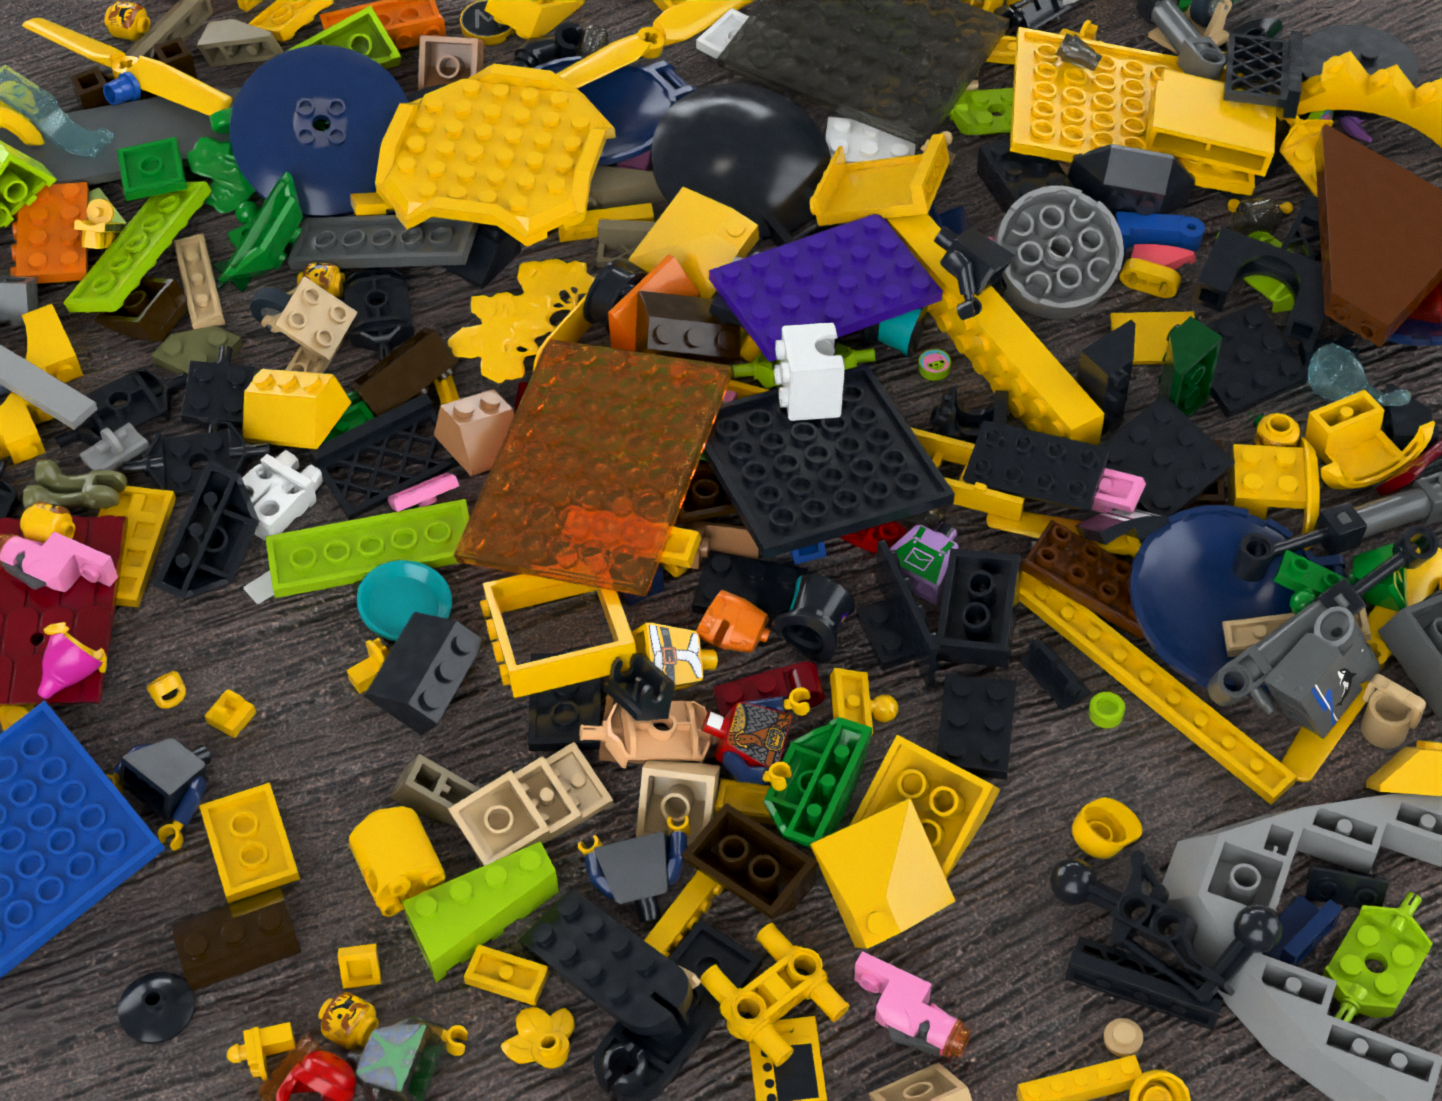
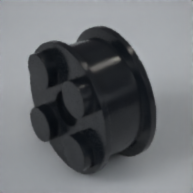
[583,259,647,334]

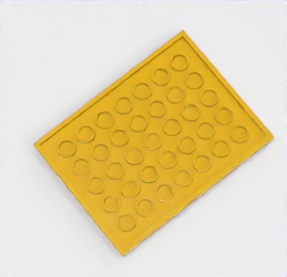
[1010,27,1255,196]

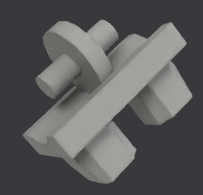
[80,423,150,471]

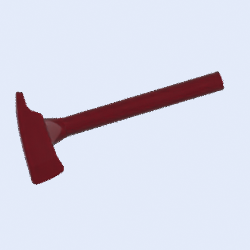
[1376,438,1442,496]

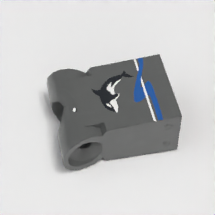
[1263,606,1380,739]

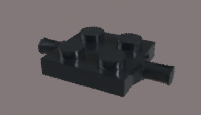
[181,345,256,433]

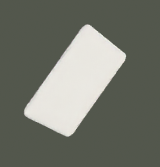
[244,571,274,604]

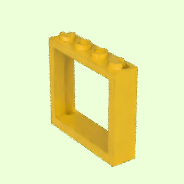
[480,555,636,698]

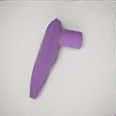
[1340,116,1372,143]

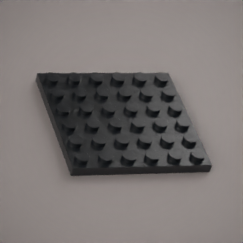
[685,364,955,559]

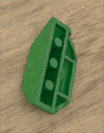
[218,171,303,283]
[763,717,872,848]

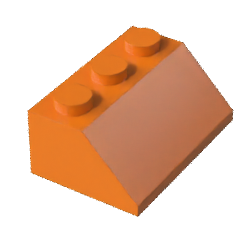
[608,254,700,366]

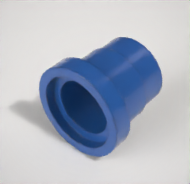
[103,72,141,105]

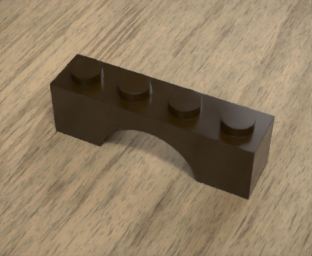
[69,37,198,110]

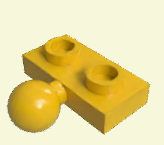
[830,668,899,736]

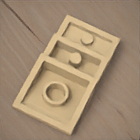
[448,742,613,866]

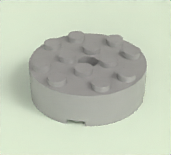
[992,186,1124,319]

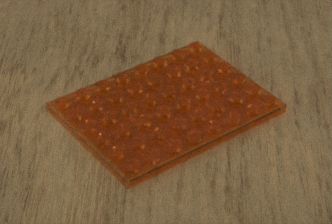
[454,339,733,596]

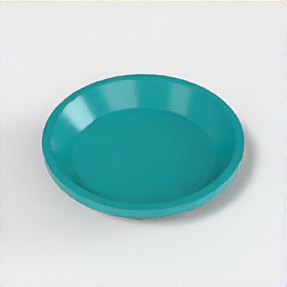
[357,560,452,641]

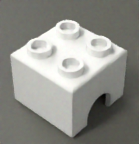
[774,323,845,421]

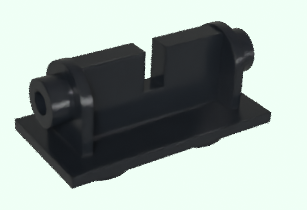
[1011,0,1071,35]
[1019,638,1091,710]
[1305,862,1389,908]

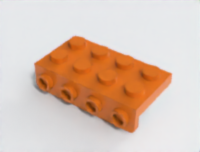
[319,0,447,50]
[10,182,89,284]

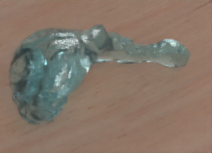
[1308,344,1411,407]

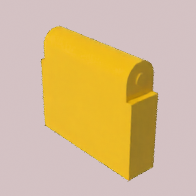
[1145,69,1277,177]

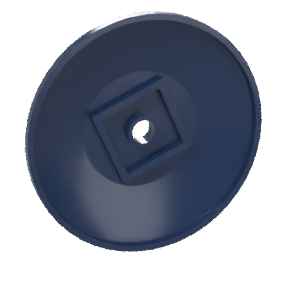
[230,45,409,218]

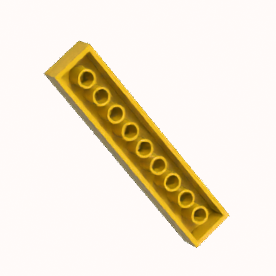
[887,214,1105,446]

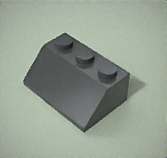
[1377,594,1442,719]

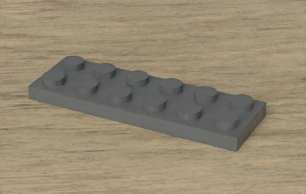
[287,215,480,270]

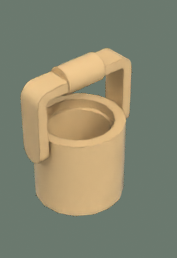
[1361,674,1426,749]

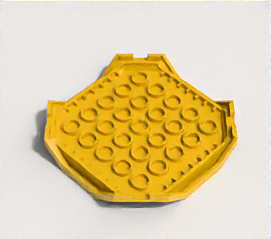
[375,63,616,247]

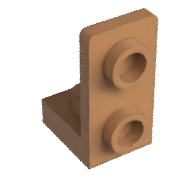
[685,521,759,569]

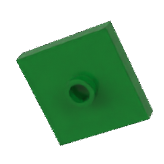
[116,136,187,201]

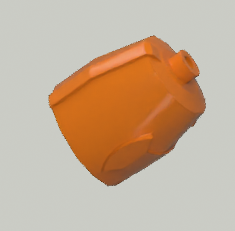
[696,590,771,653]

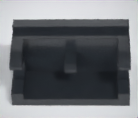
[604,653,675,721]

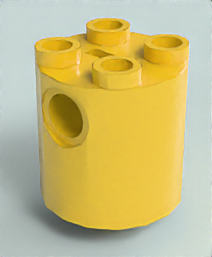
[349,806,446,917]

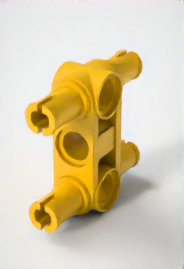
[700,922,850,1067]

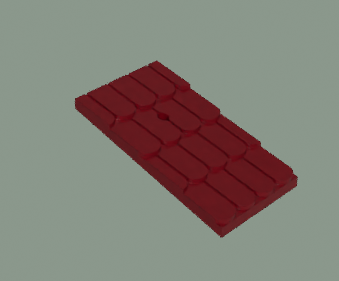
[0,515,128,706]

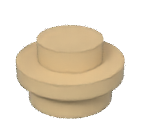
[1104,1018,1143,1057]

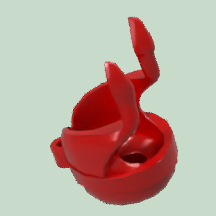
[276,1050,356,1101]

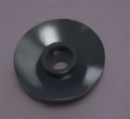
[1225,18,1283,48]
[118,972,195,1044]

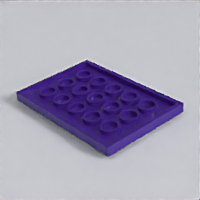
[709,214,943,362]

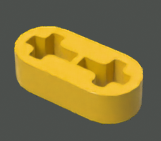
[1119,258,1182,299]

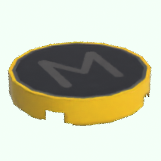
[460,0,516,45]

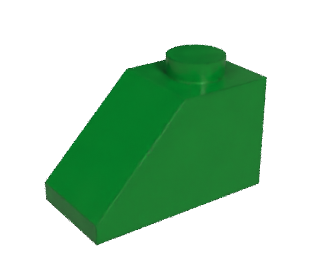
[1349,543,1408,612]

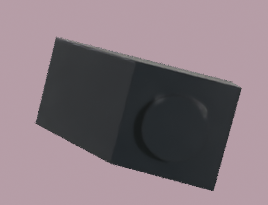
[1380,384,1439,456]

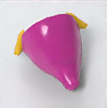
[38,622,107,699]

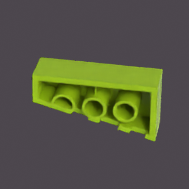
[283,5,401,69]
[0,140,57,227]
[402,841,559,983]

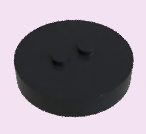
[1301,25,1418,120]

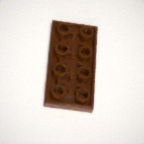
[1022,520,1144,639]

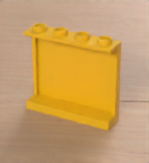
[810,133,950,226]

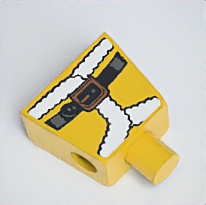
[632,623,718,691]

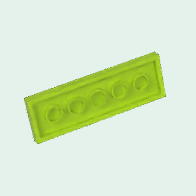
[63,181,212,313]
[265,499,478,598]

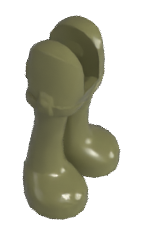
[23,459,127,510]

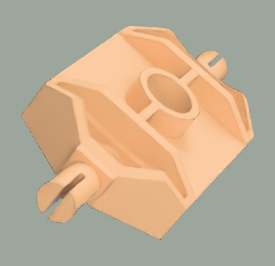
[579,701,719,768]

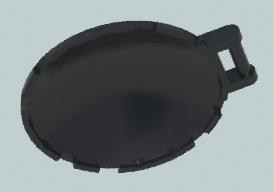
[651,83,838,247]

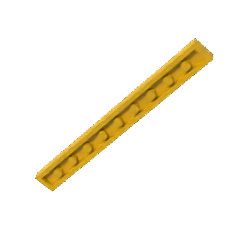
[1019,571,1297,805]

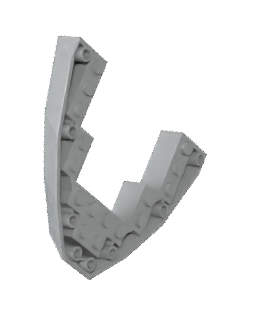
[1162,793,1442,1101]

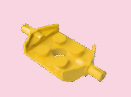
[1279,112,1334,197]

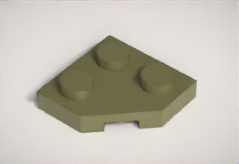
[151,325,243,377]

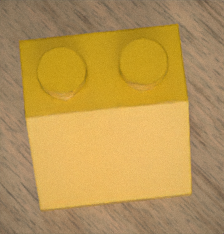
[1366,740,1442,796]

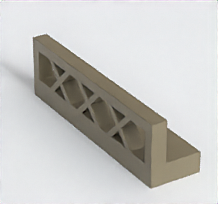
[125,0,213,59]
[596,219,656,270]

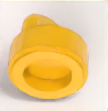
[146,670,186,709]

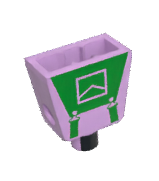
[890,522,959,606]

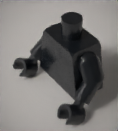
[934,226,1015,320]

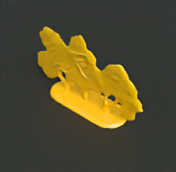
[448,258,595,384]

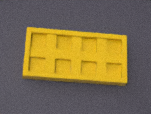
[97,486,176,608]

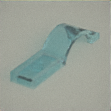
[0,65,115,158]

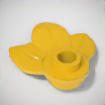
[501,1007,575,1069]

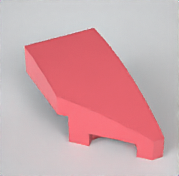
[1131,244,1196,274]

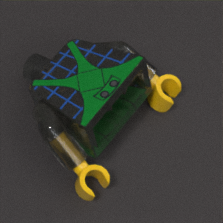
[346,1016,468,1101]

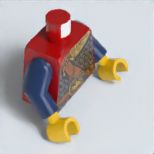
[701,687,811,791]

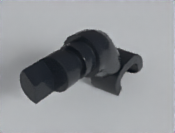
[510,23,583,68]

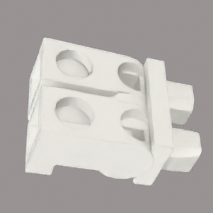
[242,450,323,541]

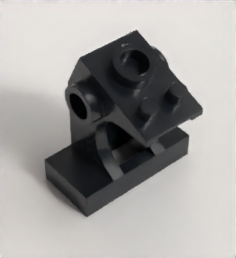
[930,386,1009,444]

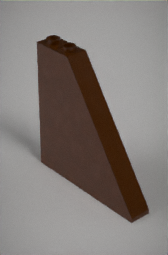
[1315,124,1442,347]

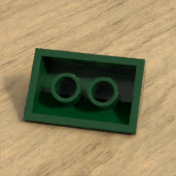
[1157,316,1223,418]

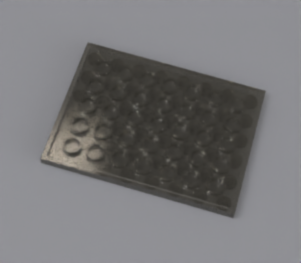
[717,0,1009,146]

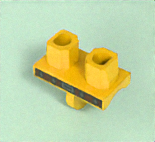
[74,198,124,249]

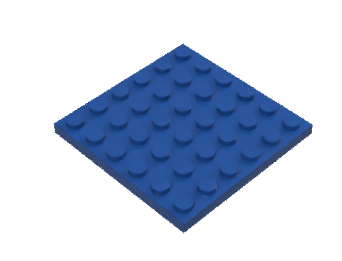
[0,701,166,978]

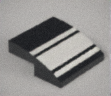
[1075,509,1170,545]

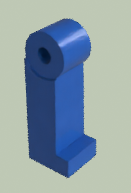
[1115,211,1205,254]

